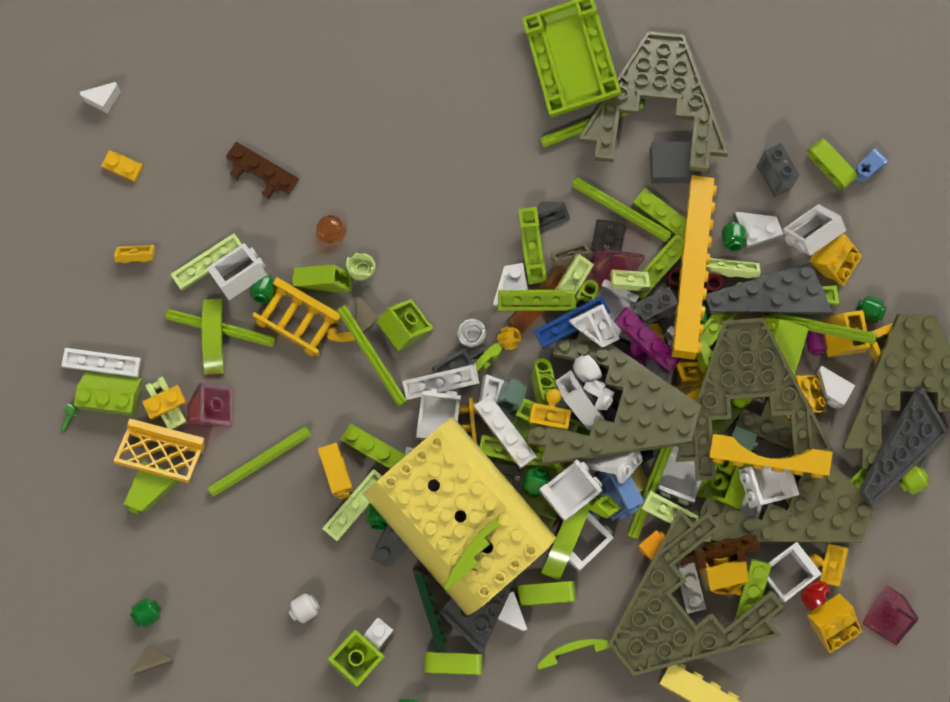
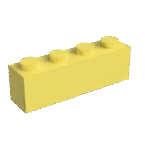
[658,663,740,702]

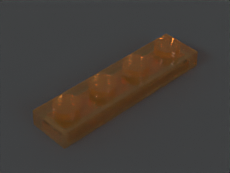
[507,267,565,334]

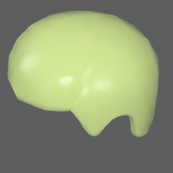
[346,253,375,281]

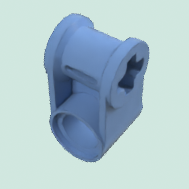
[854,148,889,183]

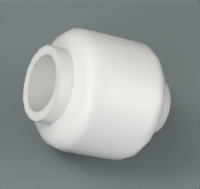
[289,594,320,623]

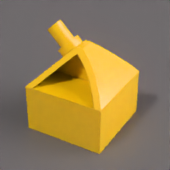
[700,555,749,596]

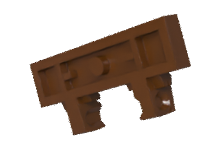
[226,142,299,199]
[680,535,760,569]

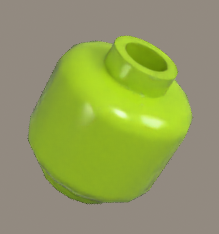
[899,466,930,495]

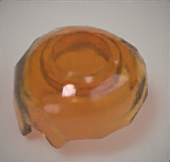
[316,215,347,244]

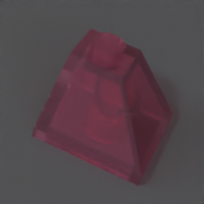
[590,249,645,281]
[187,383,233,427]
[862,585,919,646]

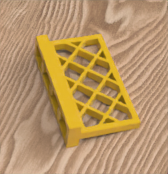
[113,419,205,483]

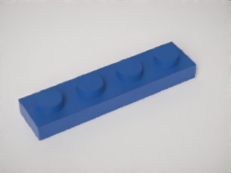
[533,296,611,349]

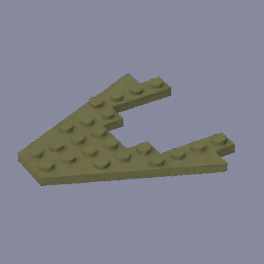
[579,31,728,172]
[842,314,950,469]
[676,318,833,481]
[527,331,701,465]
[699,400,875,543]
[607,509,784,676]

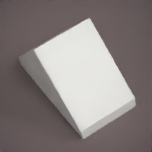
[80,82,121,114]
[498,591,527,632]

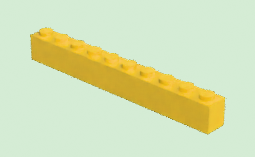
[671,175,717,360]

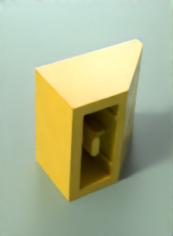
[809,234,862,286]
[820,310,870,358]
[786,375,827,419]
[807,593,862,654]

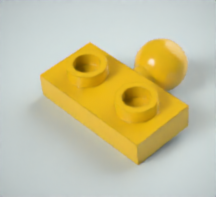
[528,389,572,430]
[808,544,849,587]

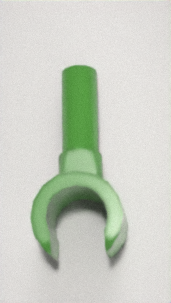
[61,404,78,431]

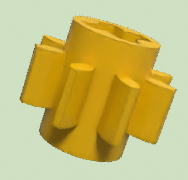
[497,326,521,350]

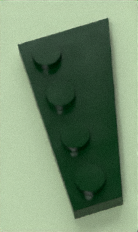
[413,567,448,651]

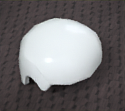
[457,319,486,348]
[573,355,602,383]

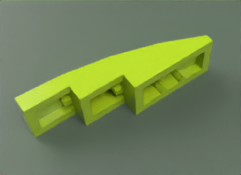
[444,518,501,590]

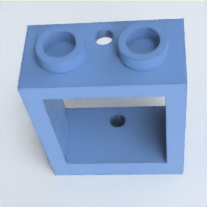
[594,472,644,521]

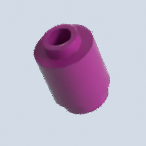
[806,331,827,356]

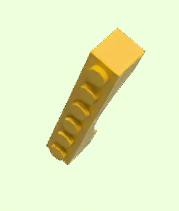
[707,433,833,479]

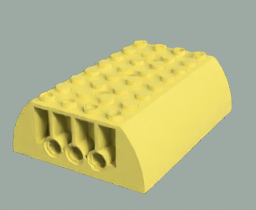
[363,417,556,616]

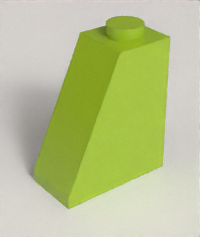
[292,264,352,293]
[124,461,180,515]

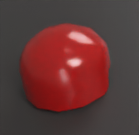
[800,580,831,610]

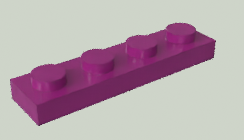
[614,307,681,374]

